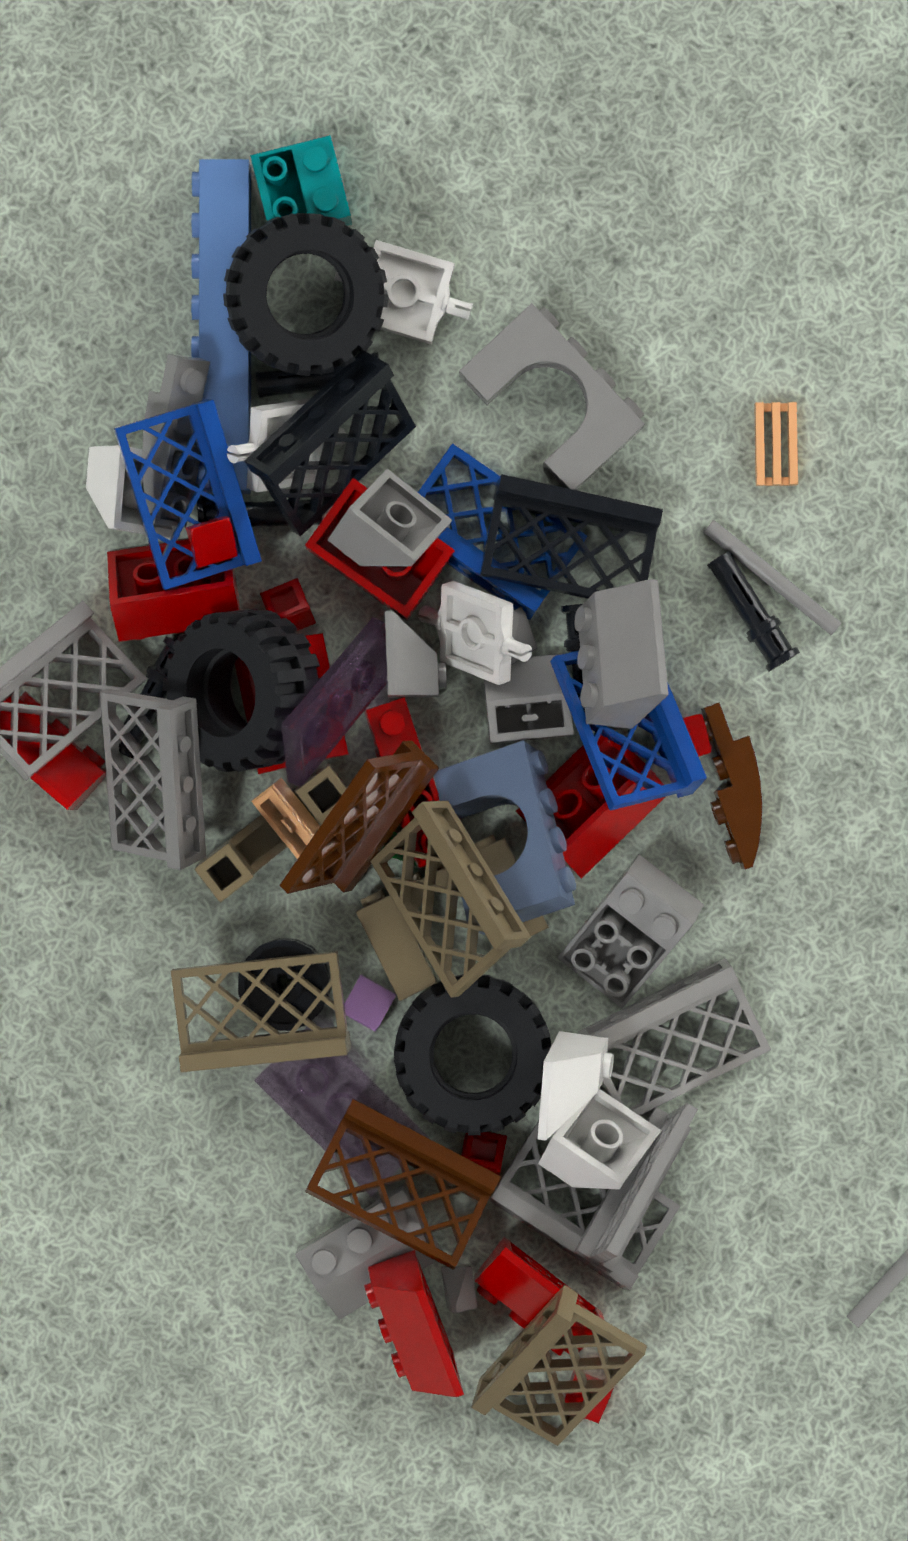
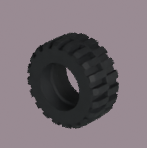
[223,213,388,376]
[162,609,324,772]
[394,974,552,1135]

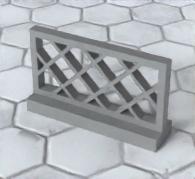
[0,601,147,781]
[100,689,206,870]
[578,958,771,1116]
[574,1103,698,1273]
[489,1120,680,1290]

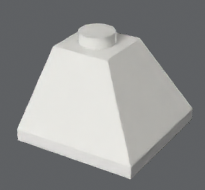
[86,445,177,538]
[537,1031,614,1141]
[538,1089,661,1189]

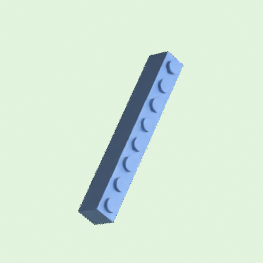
[191,159,251,494]

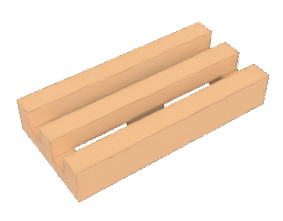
[754,402,798,486]
[251,777,320,859]

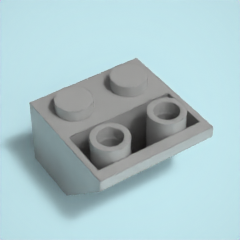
[483,654,574,744]

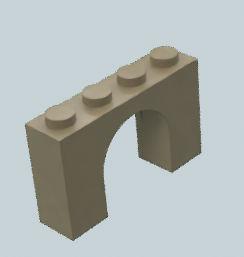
[194,763,347,903]
[356,835,549,1001]

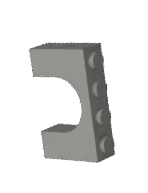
[459,303,645,490]

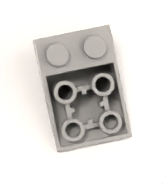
[557,854,704,1008]

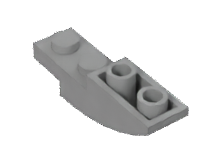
[142,354,210,527]

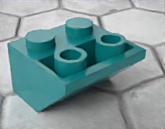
[250,135,352,226]

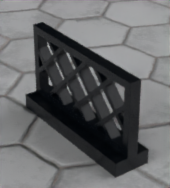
[245,351,416,537]
[480,474,663,599]

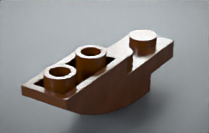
[701,702,762,870]

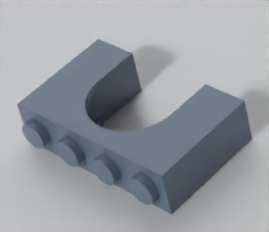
[434,740,576,935]

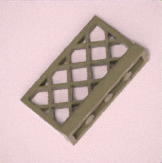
[370,801,531,998]
[171,951,351,1072]
[471,1285,647,1446]

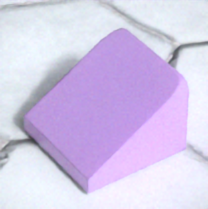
[344,975,396,1032]

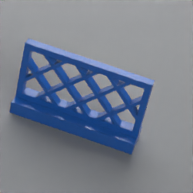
[114,399,262,590]
[418,443,588,620]
[550,650,707,811]

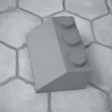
[574,579,669,729]
[295,1185,443,1320]

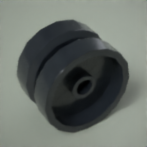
[238,938,331,1031]

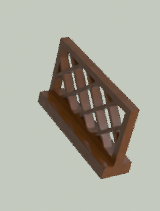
[279,740,439,894]
[305,1099,501,1270]

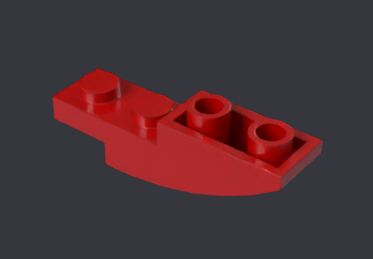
[364,697,440,868]

